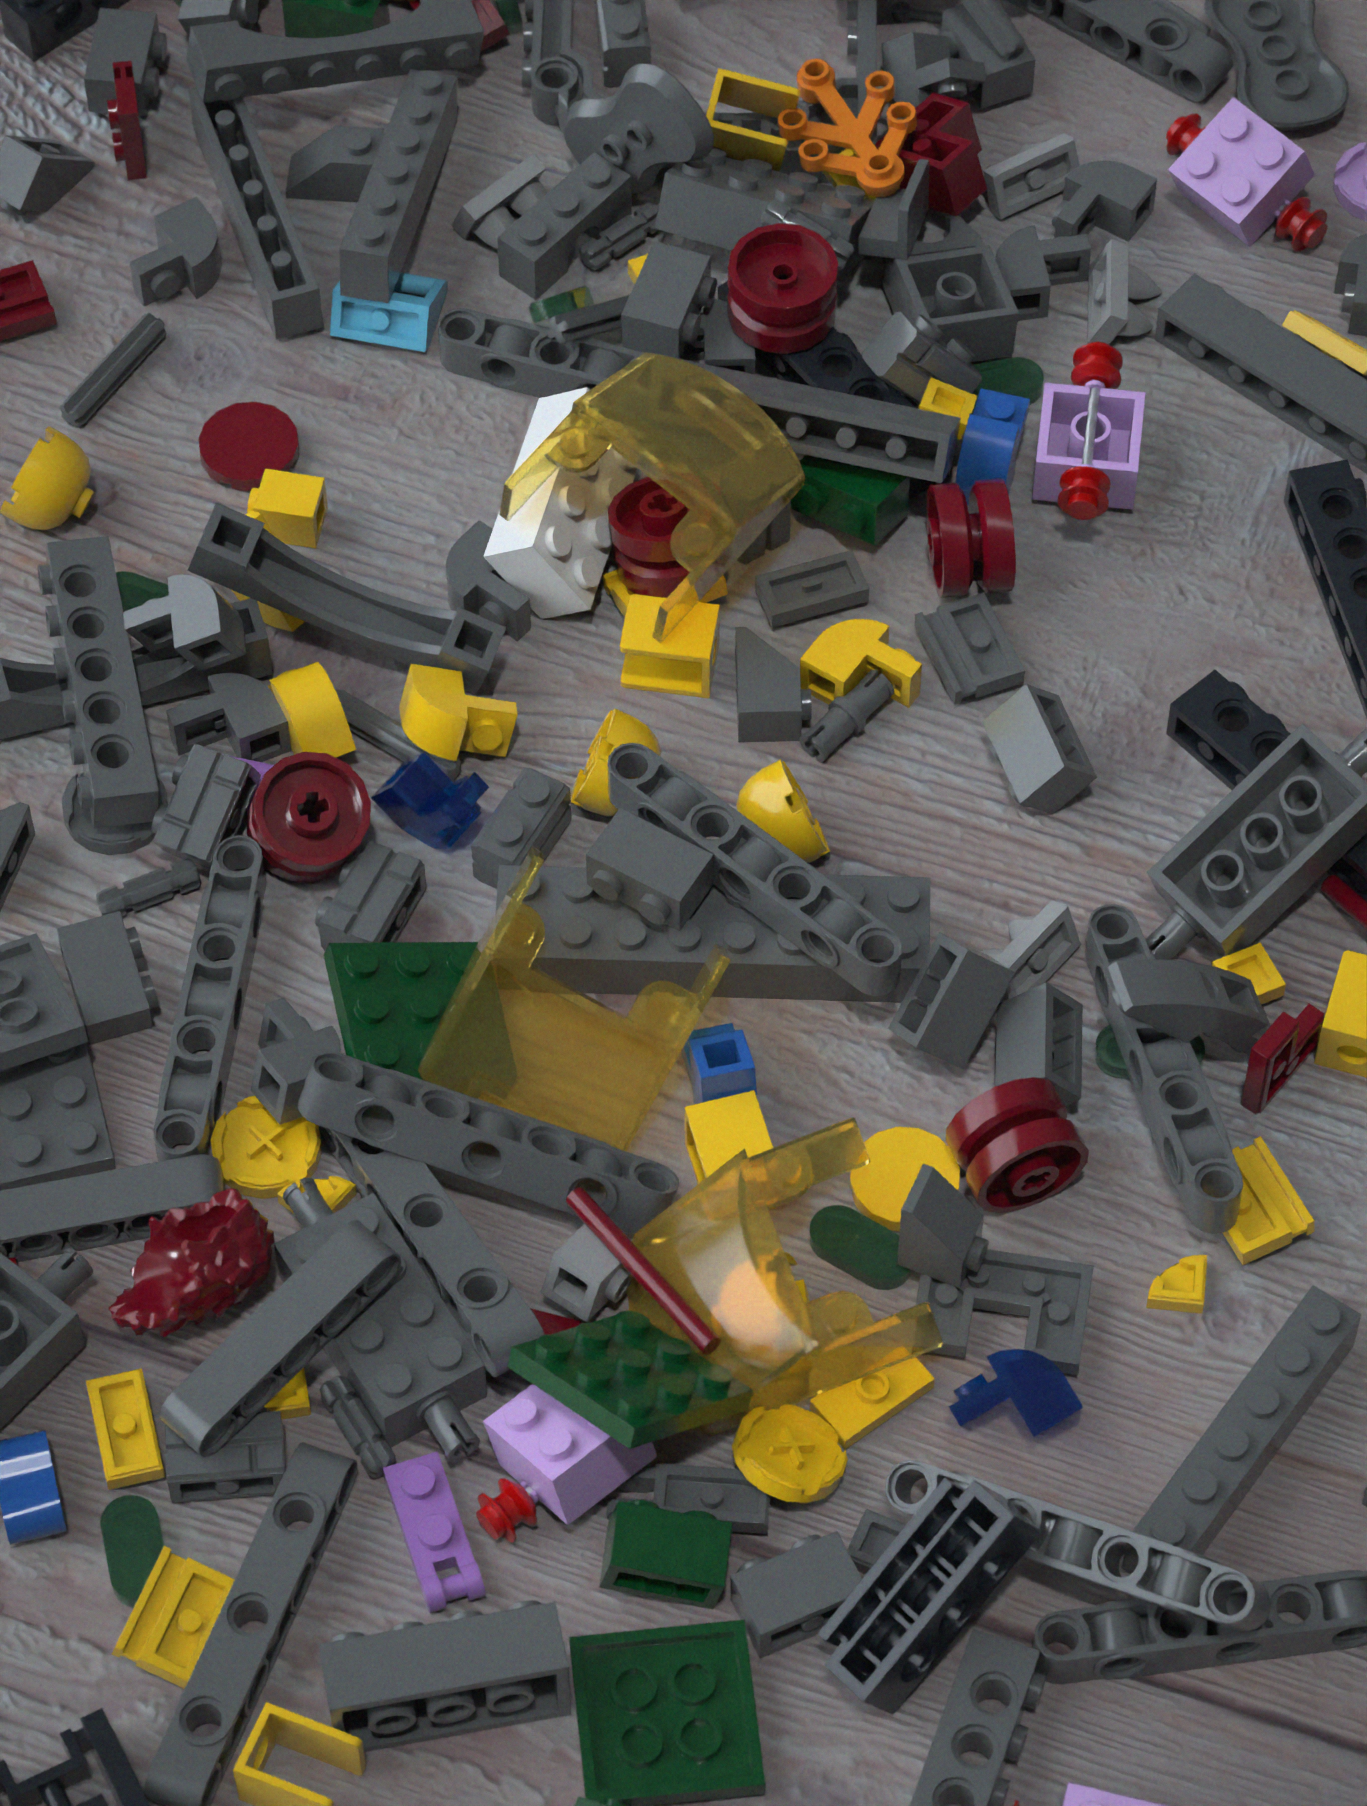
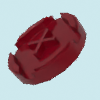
[198,401,300,491]

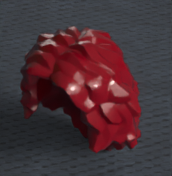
[108,1188,275,1337]

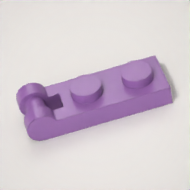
[383,1451,486,1613]

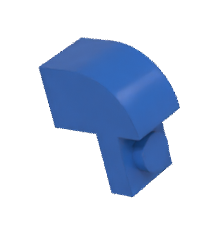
[955,388,1030,506]
[679,1023,757,1104]

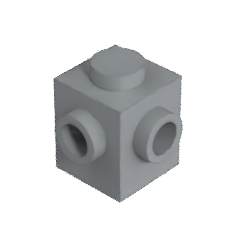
[540,1223,633,1322]

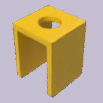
[706,68,801,171]
[620,594,720,698]
[1314,950,1367,1078]
[685,1090,780,1223]
[233,1702,366,1806]

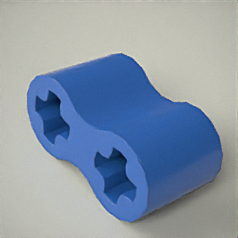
[0,1430,67,1545]

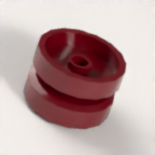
[727,223,838,354]
[607,473,729,599]
[927,478,1016,598]
[246,752,371,883]
[945,1077,1089,1213]

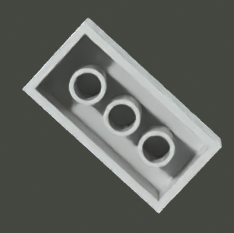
[483,387,643,619]

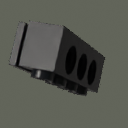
[818,1478,1042,1715]

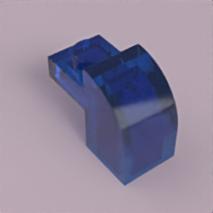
[371,752,489,850]
[948,1349,1083,1437]

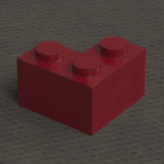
[874,93,987,217]

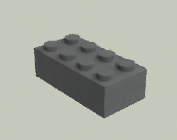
[655,147,875,281]
[319,1600,571,1752]

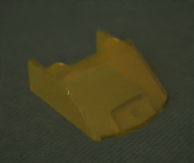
[499,352,805,643]
[418,846,731,1151]
[627,1118,943,1437]

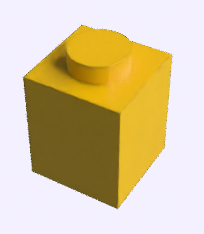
[247,469,328,549]

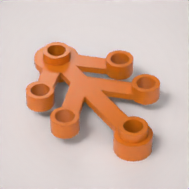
[778,58,917,197]

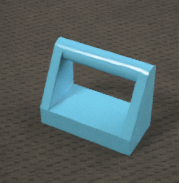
[330,272,448,352]

